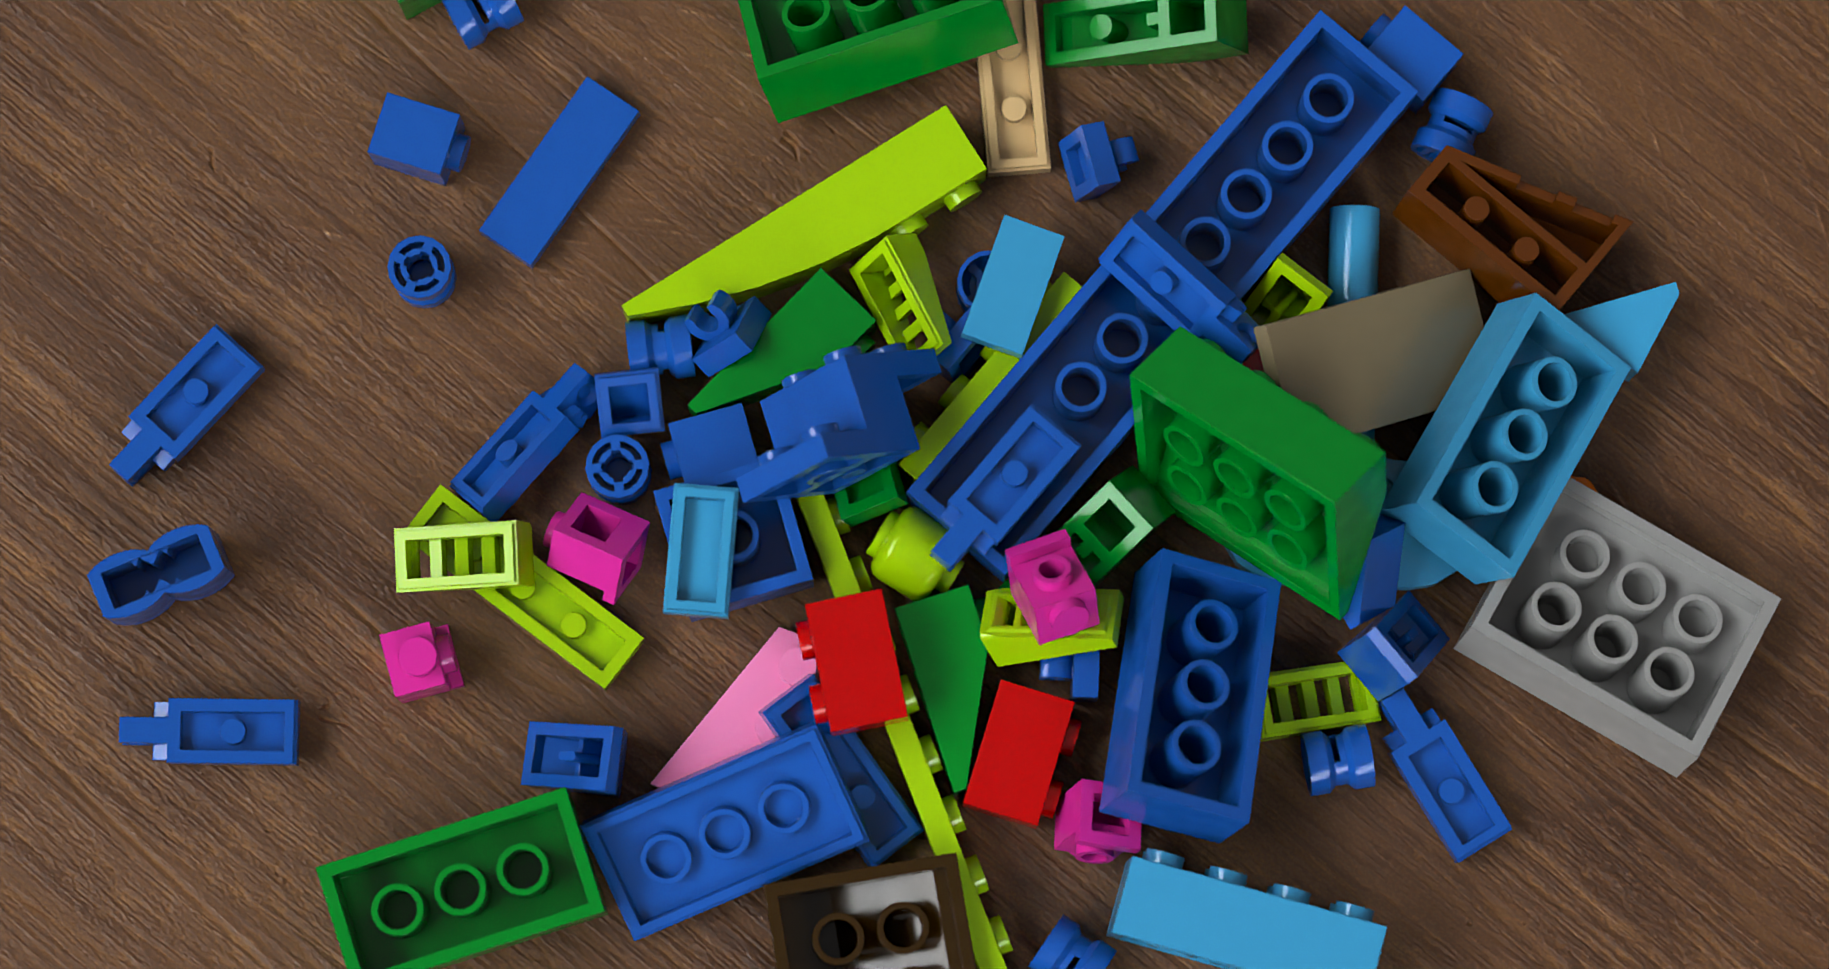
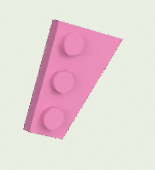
[650,627,821,788]

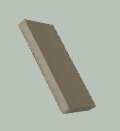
[1253,269,1484,434]

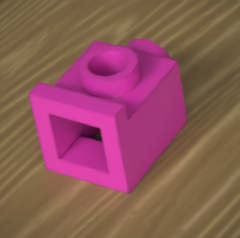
[543,492,650,605]
[1005,529,1100,645]
[379,621,465,703]
[1054,779,1142,864]

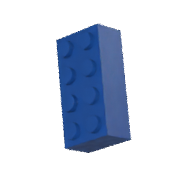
[1099,548,1281,844]

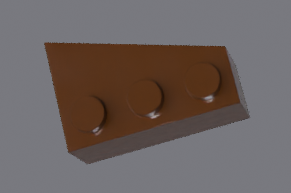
[1392,145,1634,310]

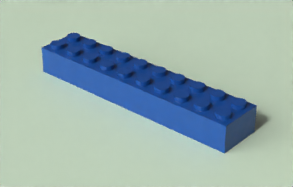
[906,10,1418,582]

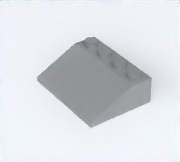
[1453,477,1782,778]

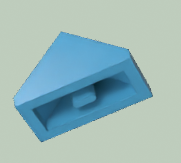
[1564,282,1680,382]

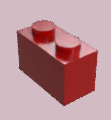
[795,588,908,737]
[962,679,1082,829]

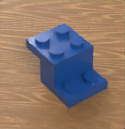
[736,343,942,503]

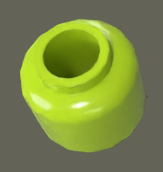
[865,506,965,601]

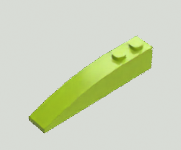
[621,105,987,323]

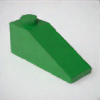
[1043,0,1249,68]
[687,268,877,416]
[998,465,1176,589]
[895,585,987,796]

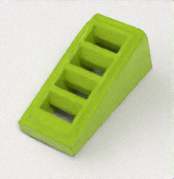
[849,233,952,356]
[394,520,534,593]
[980,588,1124,667]
[1260,662,1381,742]

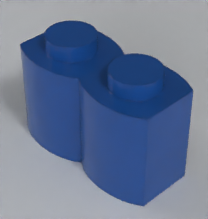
[87,524,235,626]

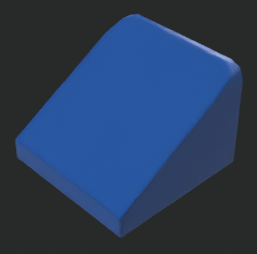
[594,367,665,438]

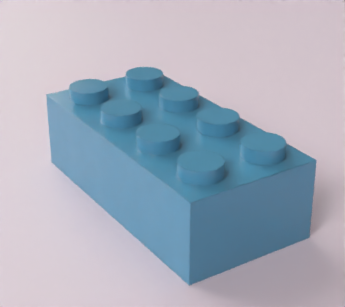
[1381,293,1631,584]
[1106,848,1387,969]

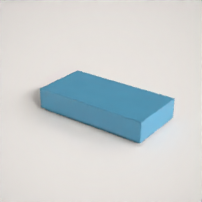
[961,215,1065,359]
[663,483,739,619]

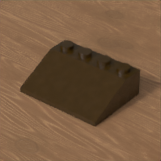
[763,852,976,969]

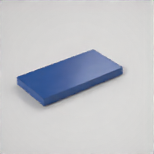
[581,721,871,941]

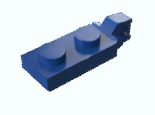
[1098,209,1259,364]
[109,324,265,487]
[450,363,598,522]
[930,404,1082,572]
[1378,688,1512,863]
[119,698,300,766]

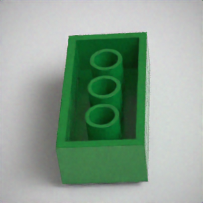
[316,787,609,969]

